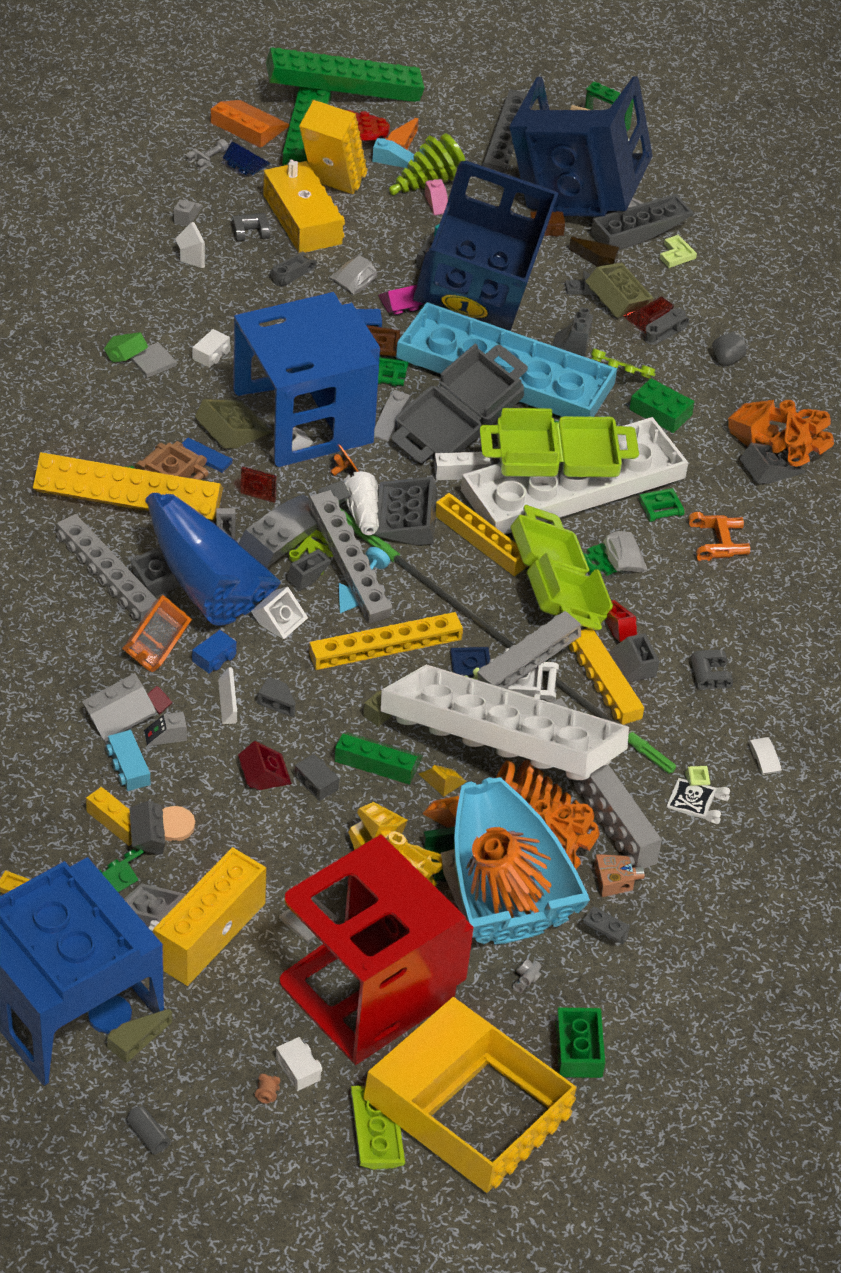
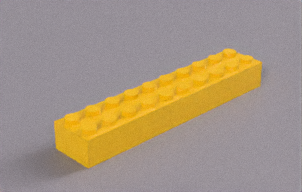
[33,452,223,523]

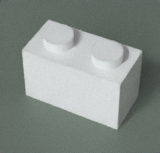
[192,329,231,367]
[276,1037,322,1091]

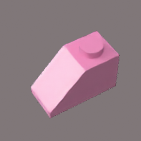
[425,179,448,215]

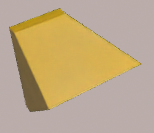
[419,765,467,797]

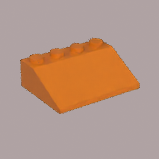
[211,100,290,148]

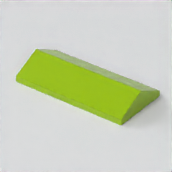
[351,1086,405,1170]

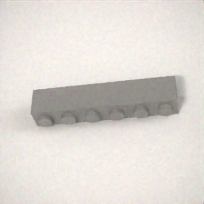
[477,611,581,689]

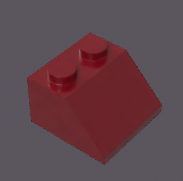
[238,741,292,790]

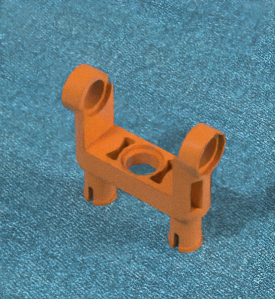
[688,512,750,561]

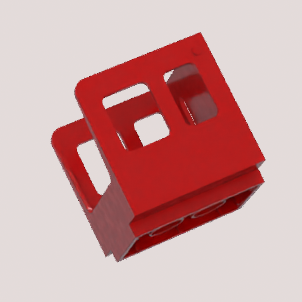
[280,834,474,1066]

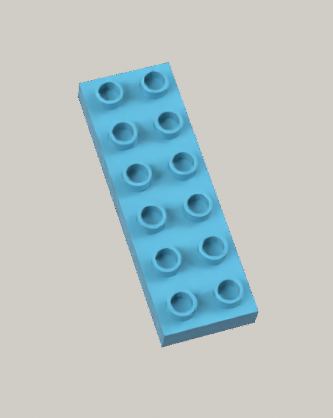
[396,302,617,417]

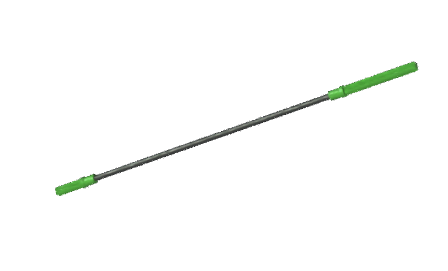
[340,508,676,774]

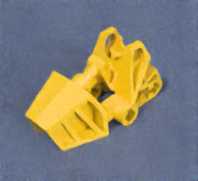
[348,802,443,886]

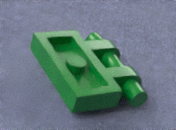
[378,357,409,387]
[582,543,621,576]

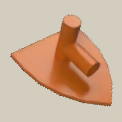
[330,444,359,476]

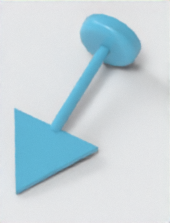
[339,547,390,613]

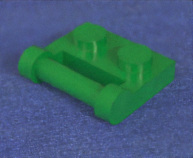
[639,488,684,522]

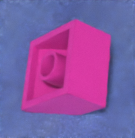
[378,285,424,315]

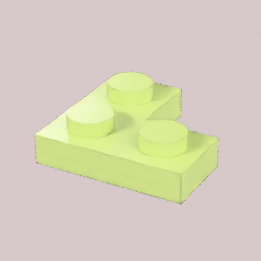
[660,235,697,268]

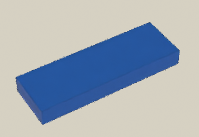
[182,438,233,473]

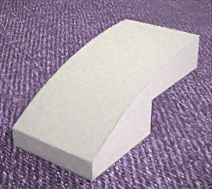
[749,737,782,775]

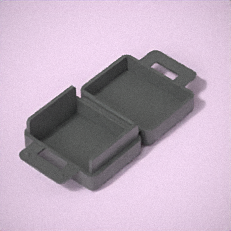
[392,344,528,462]

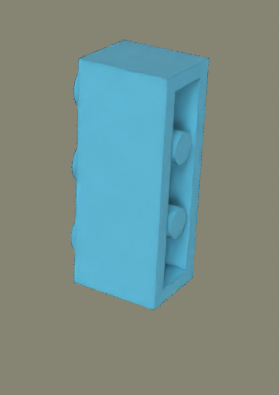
[106,730,151,791]

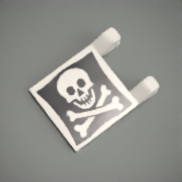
[667,778,730,824]

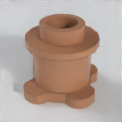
[255,1074,280,1104]

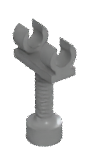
[186,139,229,171]

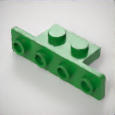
[99,849,144,892]

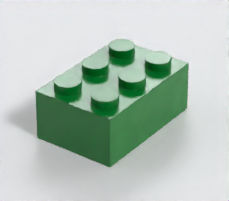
[630,378,695,433]
[555,1007,605,1078]

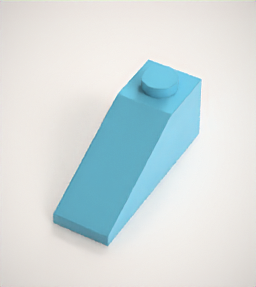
[373,138,414,168]

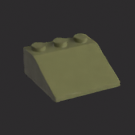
[586,263,654,318]
[195,399,272,449]

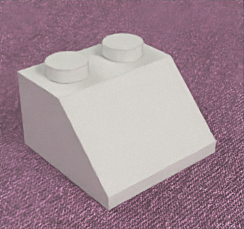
[251,587,308,639]

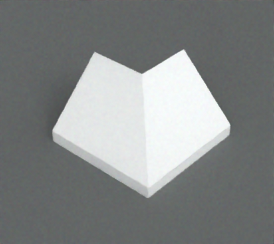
[175,222,205,268]

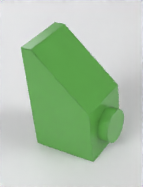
[104,332,148,362]

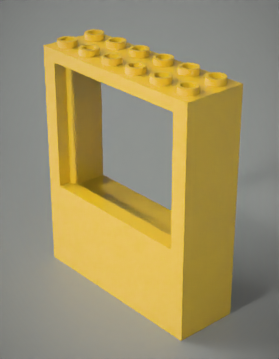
[363,997,577,1193]

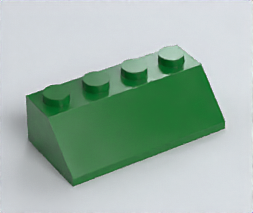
[335,732,423,785]

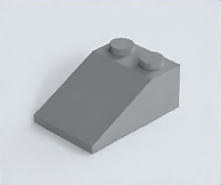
[124,883,185,927]

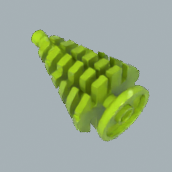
[389,133,466,196]

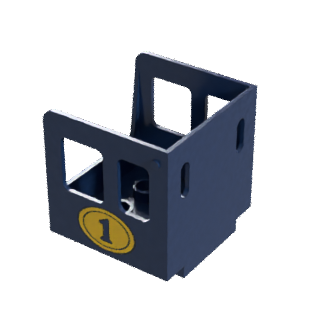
[413,161,559,331]

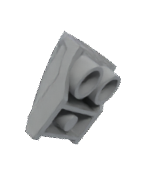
[329,255,377,296]
[603,531,647,573]

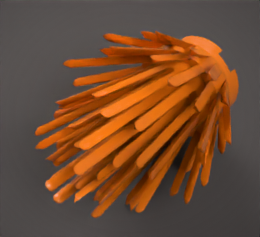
[466,827,552,918]

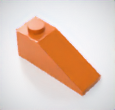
[385,118,419,150]

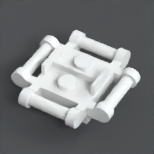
[489,648,559,701]

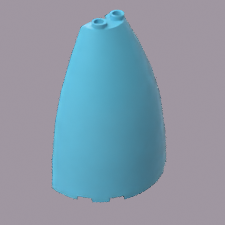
[454,777,590,944]

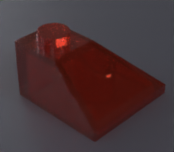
[241,466,277,503]

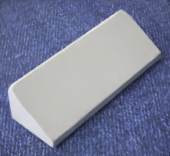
[218,667,237,724]

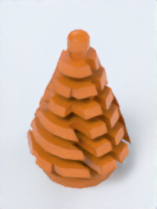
[496,759,587,818]

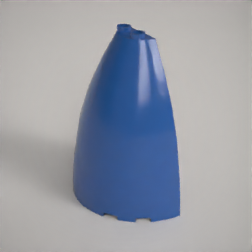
[146,492,281,625]

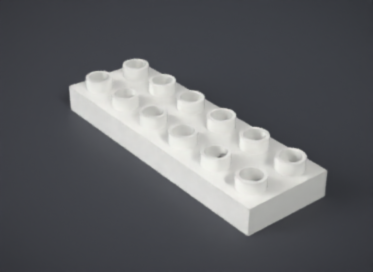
[461,417,688,534]
[381,664,629,780]

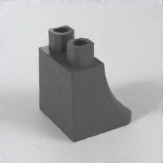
[553,307,593,357]

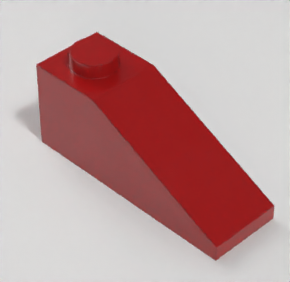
[605,600,637,642]

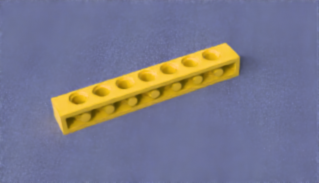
[309,612,463,670]

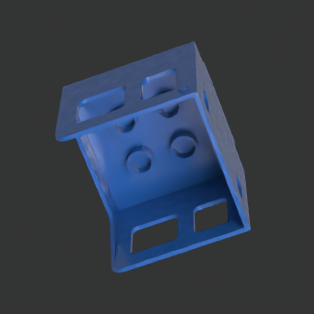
[233,292,380,467]
[0,857,164,1086]

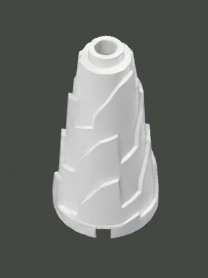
[343,472,379,535]

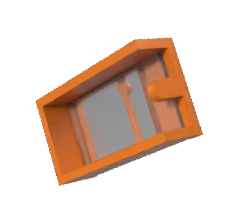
[122,595,192,672]

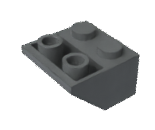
[609,633,659,682]

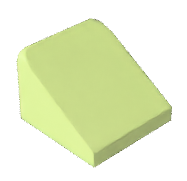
[685,766,710,786]

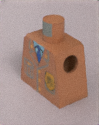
[594,854,644,897]

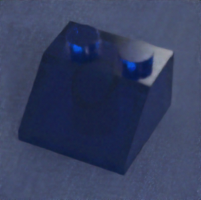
[223,141,271,176]

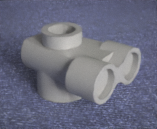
[513,958,542,993]

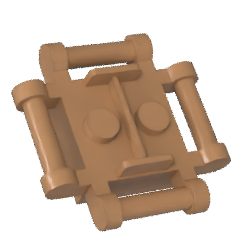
[135,441,209,480]

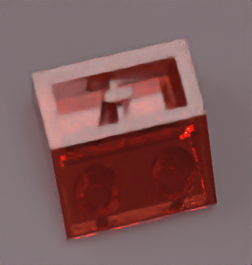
[624,296,674,333]

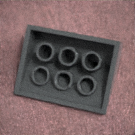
[375,476,438,545]

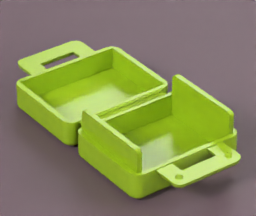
[480,408,639,477]
[510,505,613,631]

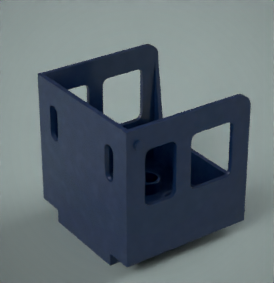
[509,76,653,216]

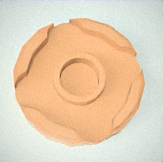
[162,806,195,841]

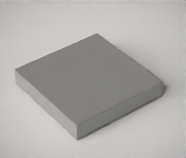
[129,342,177,378]
[279,896,339,944]

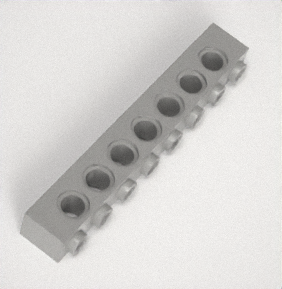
[309,490,392,624]
[56,514,159,622]

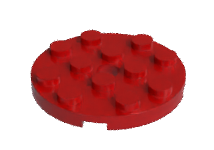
[346,110,390,140]

